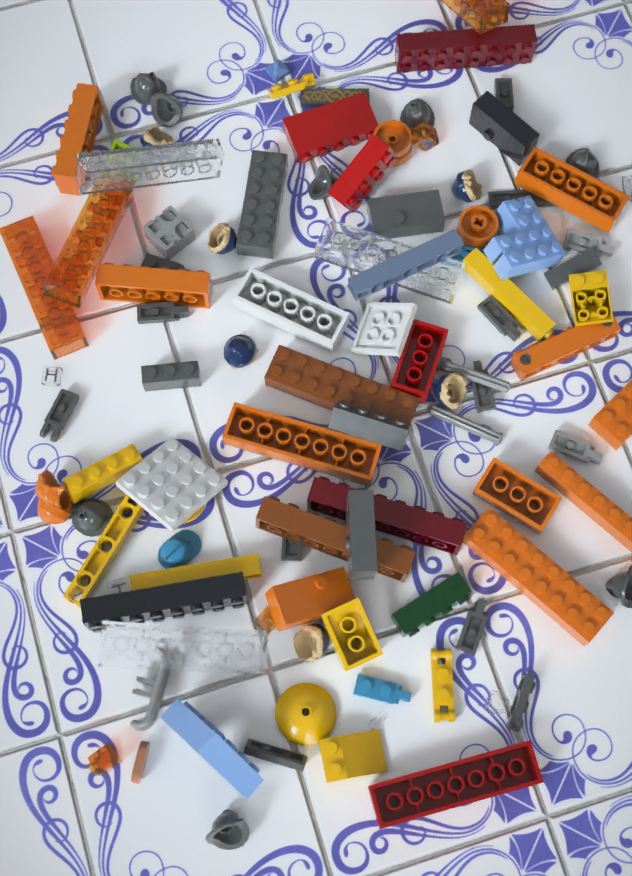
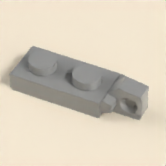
[562,229,615,258]
[548,430,603,465]

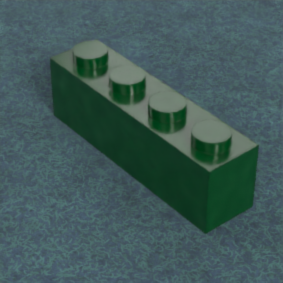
[391,572,472,638]

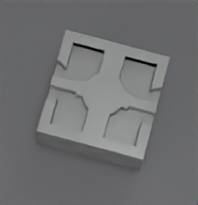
[143,205,196,260]

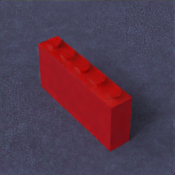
[282,92,379,163]

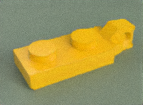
[267,73,316,99]

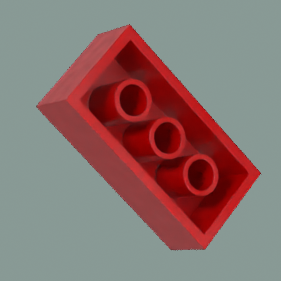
[327,134,397,212]
[390,319,449,404]

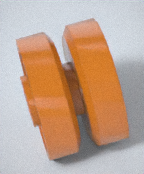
[374,120,412,167]
[457,205,499,249]

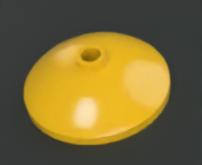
[275,682,337,746]

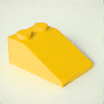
[321,597,383,672]
[319,730,388,784]

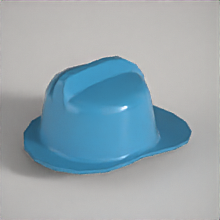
[158,530,202,569]

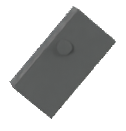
[367,189,445,241]
[345,490,378,580]

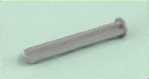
[437,357,511,393]
[429,405,503,446]

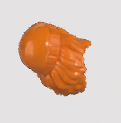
[35,470,73,524]

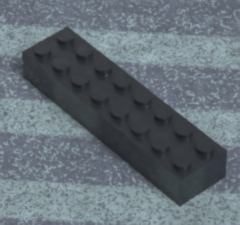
[80,572,248,633]

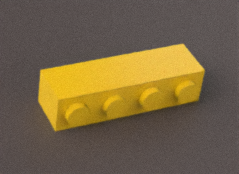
[63,443,143,504]

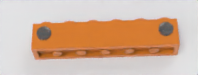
[510,316,621,382]

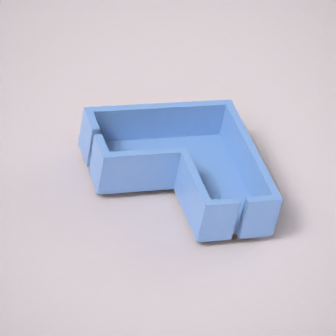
[483,196,566,280]
[160,698,264,799]

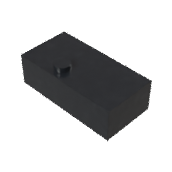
[469,90,540,166]

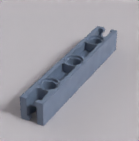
[347,229,464,301]

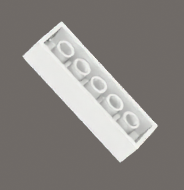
[233,267,350,353]

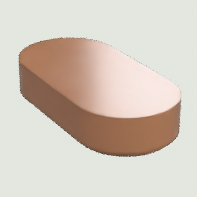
[131,740,150,784]

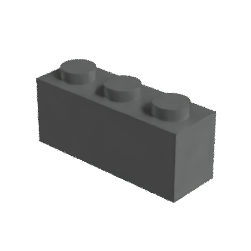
[141,361,201,392]

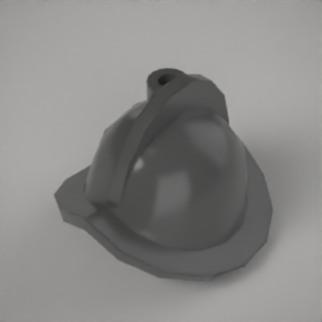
[130,72,167,105]
[150,93,184,127]
[400,98,435,133]
[565,148,599,178]
[308,165,338,201]
[71,498,113,537]
[605,565,632,608]
[205,809,250,850]

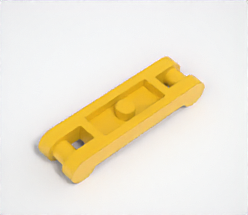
[430,648,455,723]

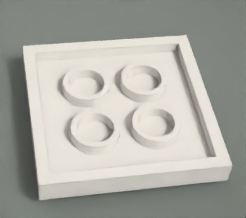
[351,302,418,356]

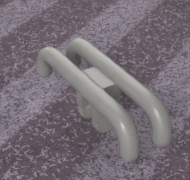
[130,647,172,731]

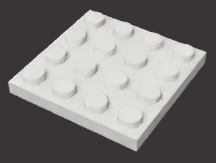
[116,437,228,532]

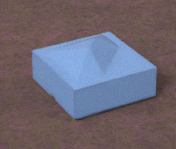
[266,59,290,82]

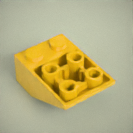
[569,270,613,327]

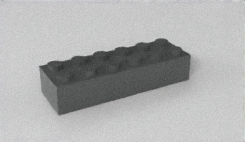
[236,150,288,259]

